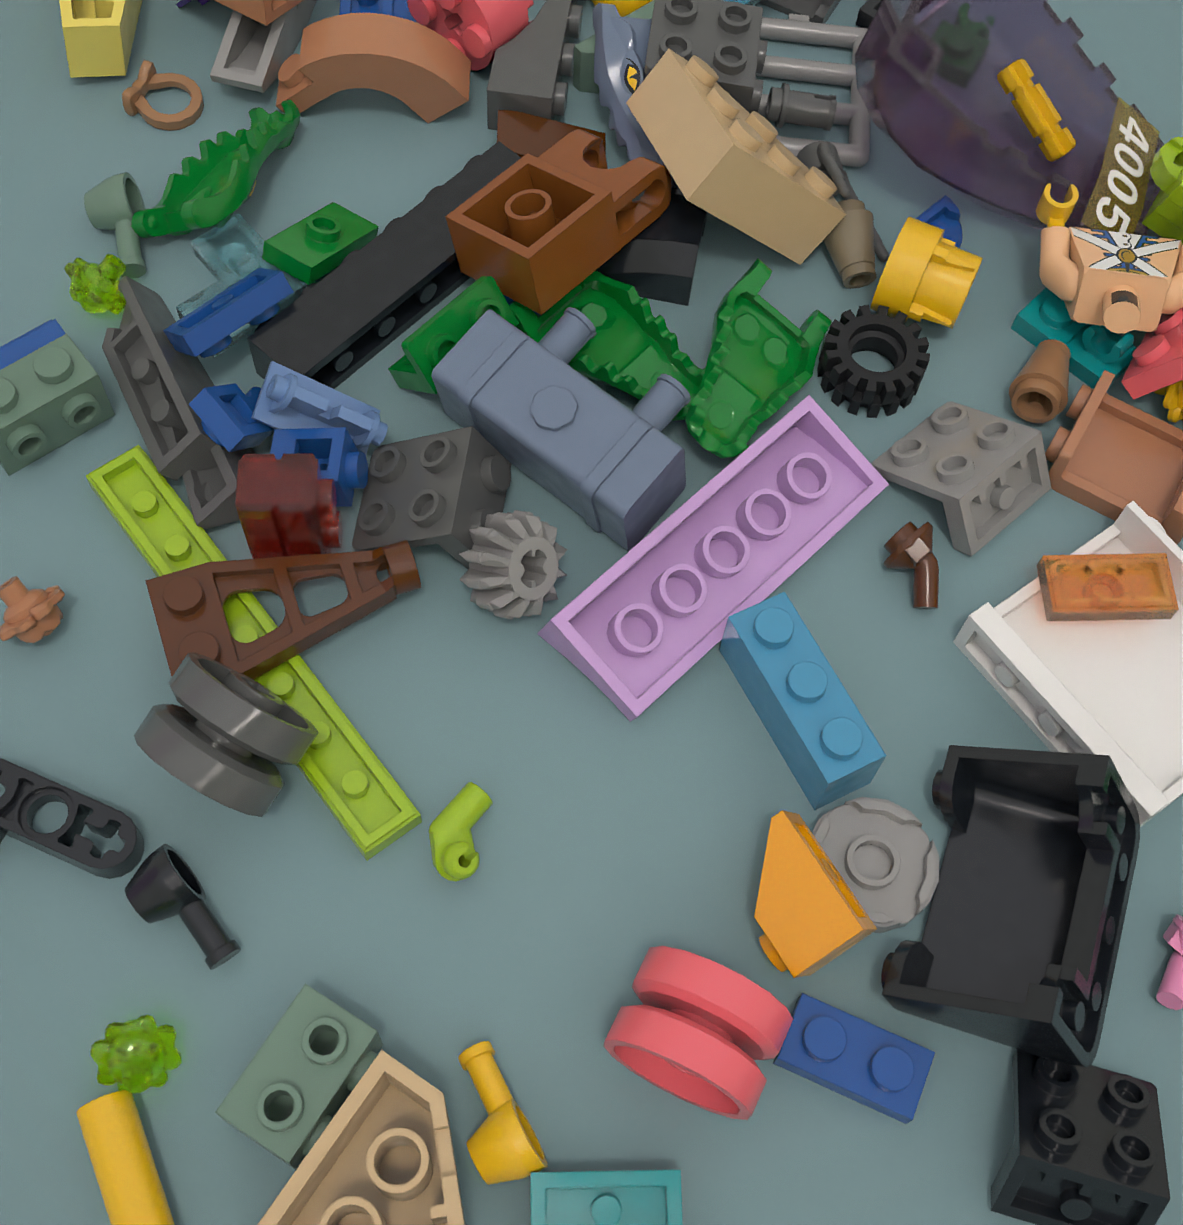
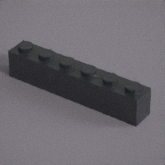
[247,141,521,389]

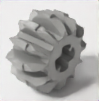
[459,510,568,619]

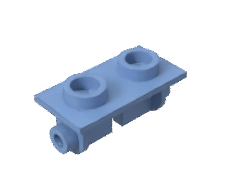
[251,361,388,455]

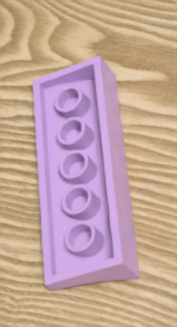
[537,395,889,721]

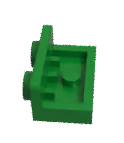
[388,276,519,395]

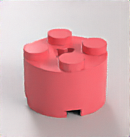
[407,0,534,71]

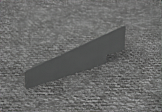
[102,275,281,529]

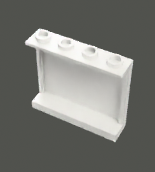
[953,501,1183,827]

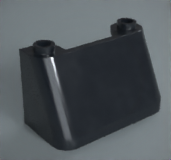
[881,745,1140,1068]

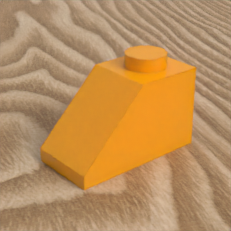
[754,810,877,978]

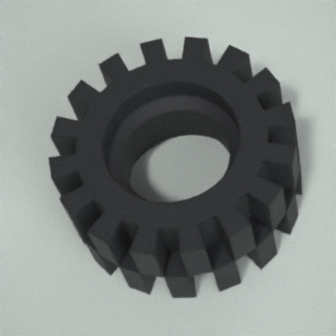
[817,305,930,418]

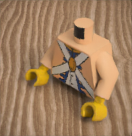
[1036,183,1183,334]

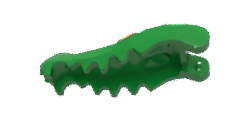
[131,99,300,239]
[685,258,832,459]
[509,270,705,421]

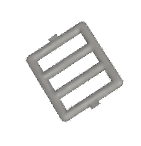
[750,13,874,167]

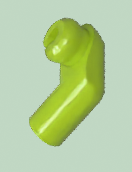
[428,782,493,882]

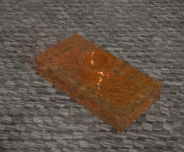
[1037,553,1179,621]

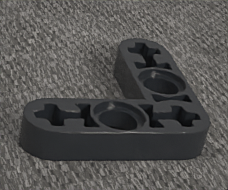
[0,758,144,879]

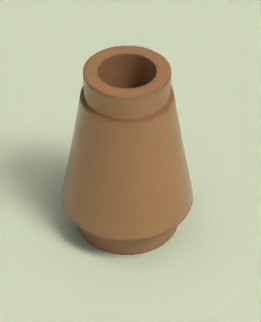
[1009,339,1071,423]

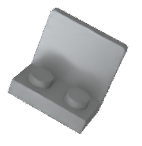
[872,402,1051,556]

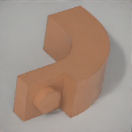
[276,13,471,123]

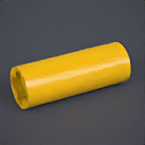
[76,1090,175,1225]

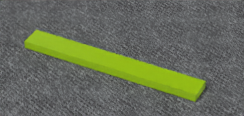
[85,445,422,861]

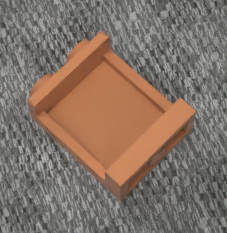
[1045,370,1183,545]

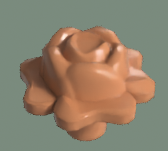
[0,576,65,644]

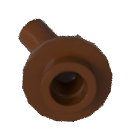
[883,521,939,609]

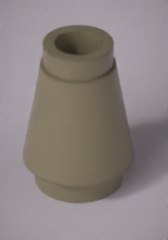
[823,199,877,289]

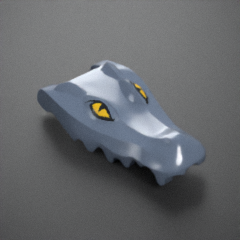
[592,3,678,186]

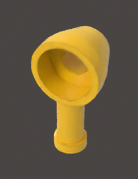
[458,1041,548,1185]

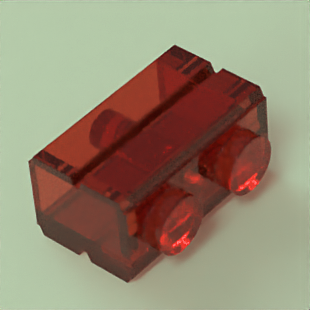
[235,453,342,559]

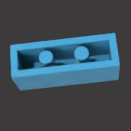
[719,591,887,811]

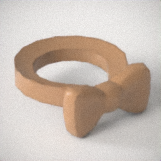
[122,60,204,131]

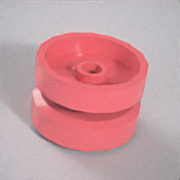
[603,946,793,1120]

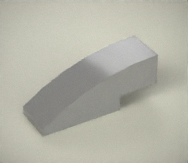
[210,0,317,93]

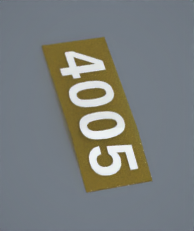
[1081,97,1160,234]

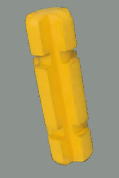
[997,58,1076,162]

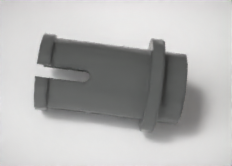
[765,83,837,131]

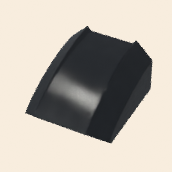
[596,186,708,306]

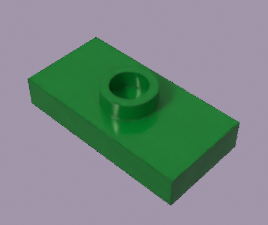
[262,202,379,285]

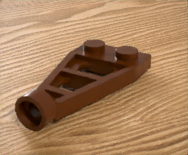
[145,540,421,680]

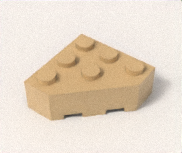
[626,49,846,265]
[257,1050,466,1225]

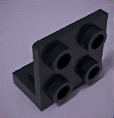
[991,1049,1170,1225]

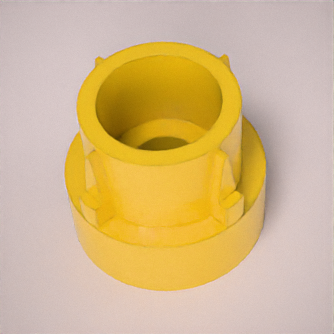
[870,216,983,329]

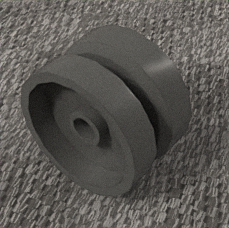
[134,652,319,817]

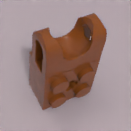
[445,129,672,315]

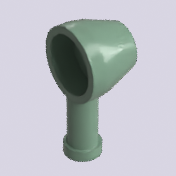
[84,172,146,279]

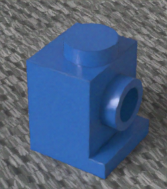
[265,427,368,514]

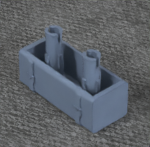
[431,307,691,552]

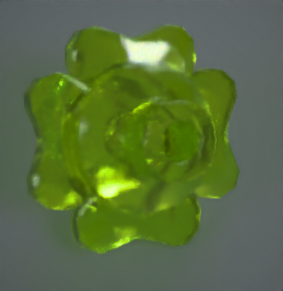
[64,254,126,315]
[90,1014,182,1093]

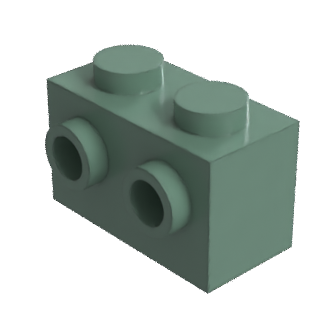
[0,333,115,476]
[215,984,383,1170]

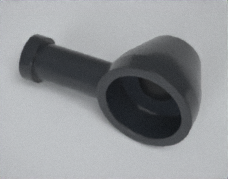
[124,844,241,970]

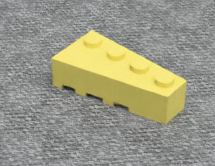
[59,0,142,78]

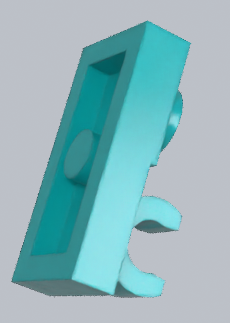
[1011,287,1137,388]

